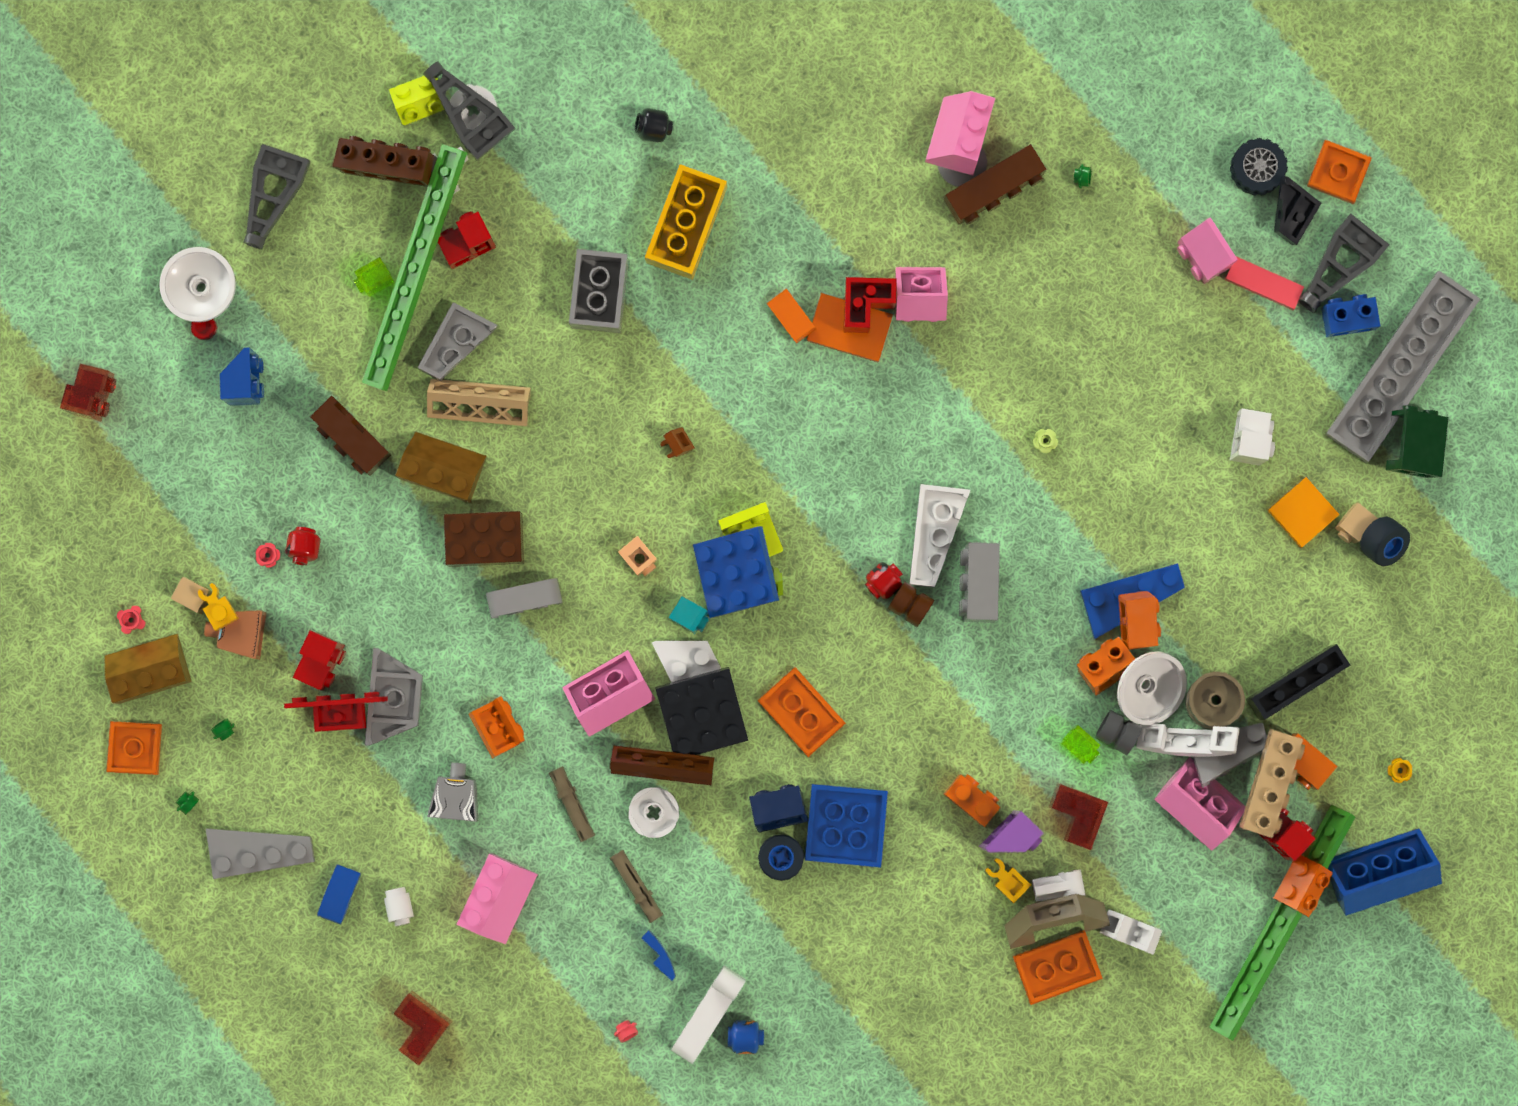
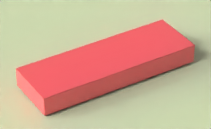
[1225,256,1304,310]

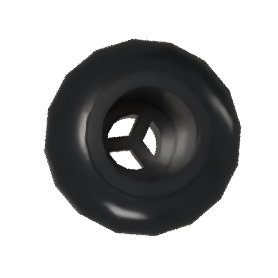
[635,108,673,143]

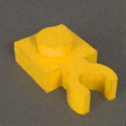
[198,583,239,631]
[985,858,1031,903]

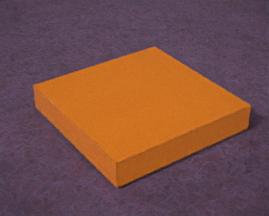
[1307,140,1372,204]
[106,721,162,775]

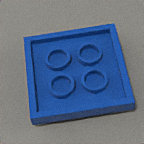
[693,526,779,618]
[805,784,888,868]

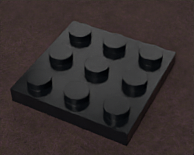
[655,667,749,755]

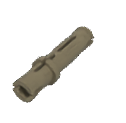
[548,766,595,842]
[609,850,664,923]

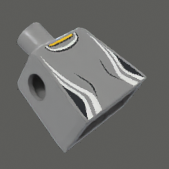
[428,762,479,821]

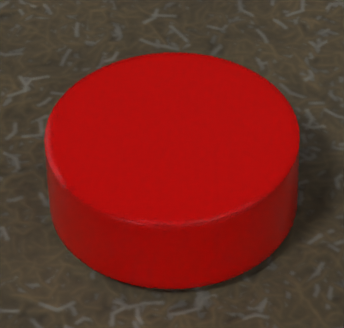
[191,319,217,340]

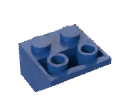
[220,347,264,406]

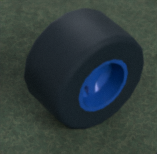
[1360,516,1410,567]
[758,834,804,881]

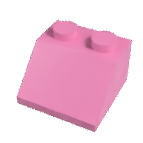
[1177,217,1238,284]
[895,267,948,322]

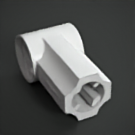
[1032,869,1085,902]

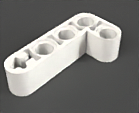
[671,965,746,1064]

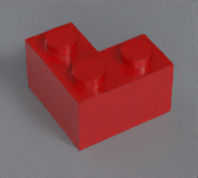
[438,211,497,269]
[844,277,897,333]
[292,630,346,691]
[1259,808,1316,861]

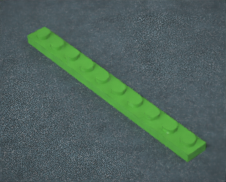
[362,144,467,391]
[1209,804,1356,1041]

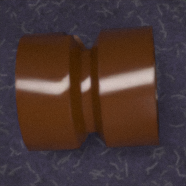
[887,581,935,627]

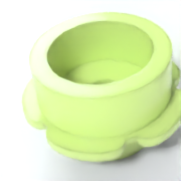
[1033,429,1058,453]

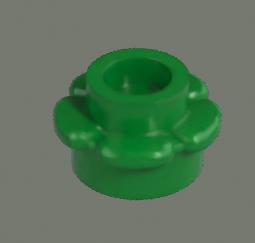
[1074,164,1092,189]
[211,718,235,741]
[176,791,199,815]

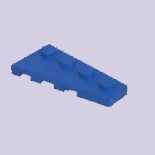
[1080,563,1185,639]

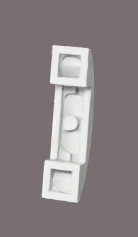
[1136,724,1239,757]

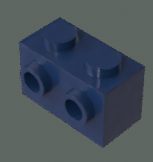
[749,784,808,833]

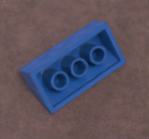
[1328,828,1442,916]

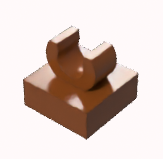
[660,427,695,458]

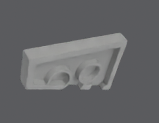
[418,302,498,381]
[1193,723,1267,788]

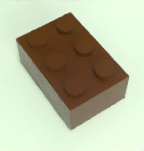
[444,511,524,567]

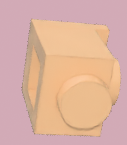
[618,536,658,577]

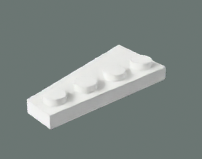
[909,484,971,588]

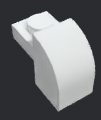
[1100,909,1163,955]

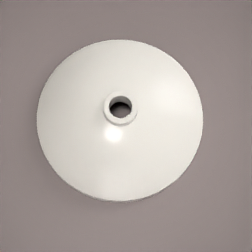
[160,247,236,322]
[1117,652,1187,725]

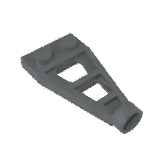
[423,61,515,161]
[243,144,311,250]
[1299,213,1390,312]

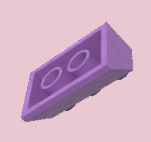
[979,810,1043,852]

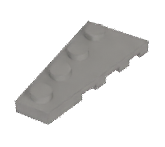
[206,829,315,879]

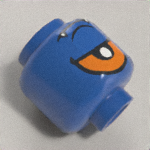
[728,1020,764,1054]

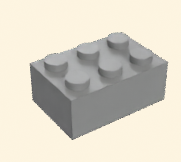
[569,249,629,334]
[959,542,1000,623]

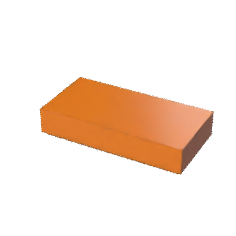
[767,288,817,344]

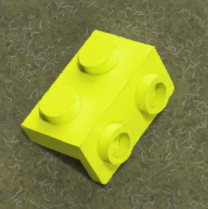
[389,76,445,125]

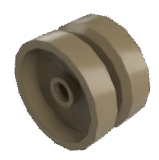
[1185,671,1245,730]

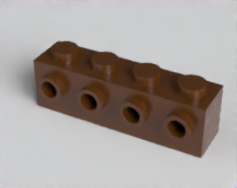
[332,136,437,187]
[944,144,1047,225]

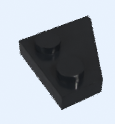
[1274,176,1322,245]

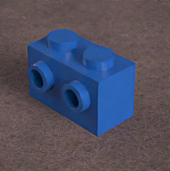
[1321,294,1381,337]

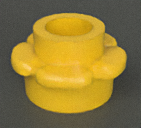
[1387,758,1412,783]

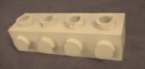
[1239,729,1305,838]

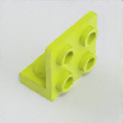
[718,502,783,557]

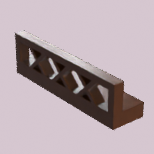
[610,745,715,786]

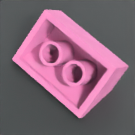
[925,91,995,176]
[562,650,655,737]
[1154,757,1246,851]
[456,853,538,944]

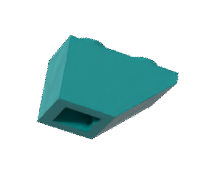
[668,596,709,635]

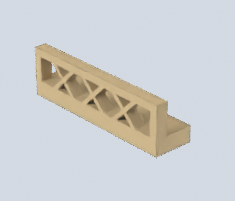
[427,379,531,426]

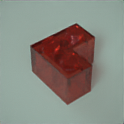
[60,363,116,422]
[1048,784,1108,850]
[393,991,453,1065]

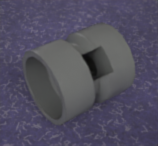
[1095,710,1142,755]

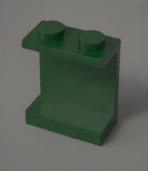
[1386,405,1449,478]

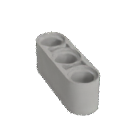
[486,578,563,619]

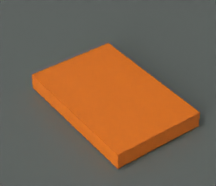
[807,293,893,363]
[758,667,846,757]
[1013,930,1103,1005]

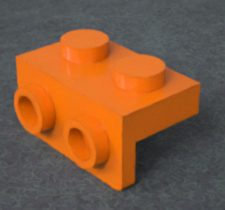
[468,696,525,759]
[1273,855,1332,917]

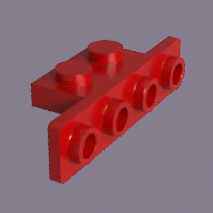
[284,692,388,732]

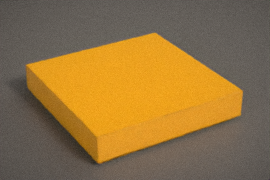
[1267,477,1340,548]

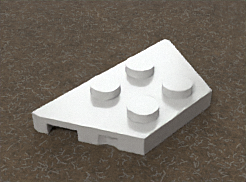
[652,641,721,682]

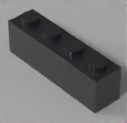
[1246,644,1351,720]

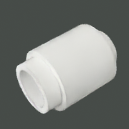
[384,887,414,926]

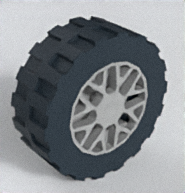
[1230,138,1288,196]

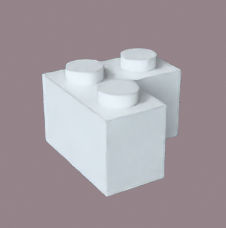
[1230,409,1275,466]

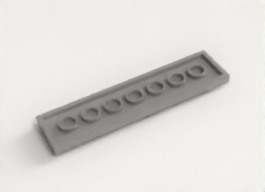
[1325,271,1480,463]

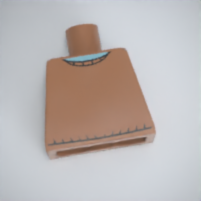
[204,610,266,660]

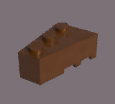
[310,396,391,476]

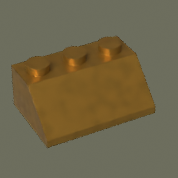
[396,432,487,503]
[105,634,192,704]

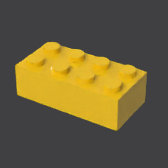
[645,164,727,280]

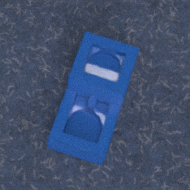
[317,865,361,925]
[642,929,676,981]

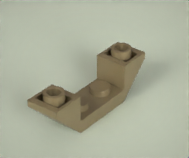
[1004,894,1110,949]

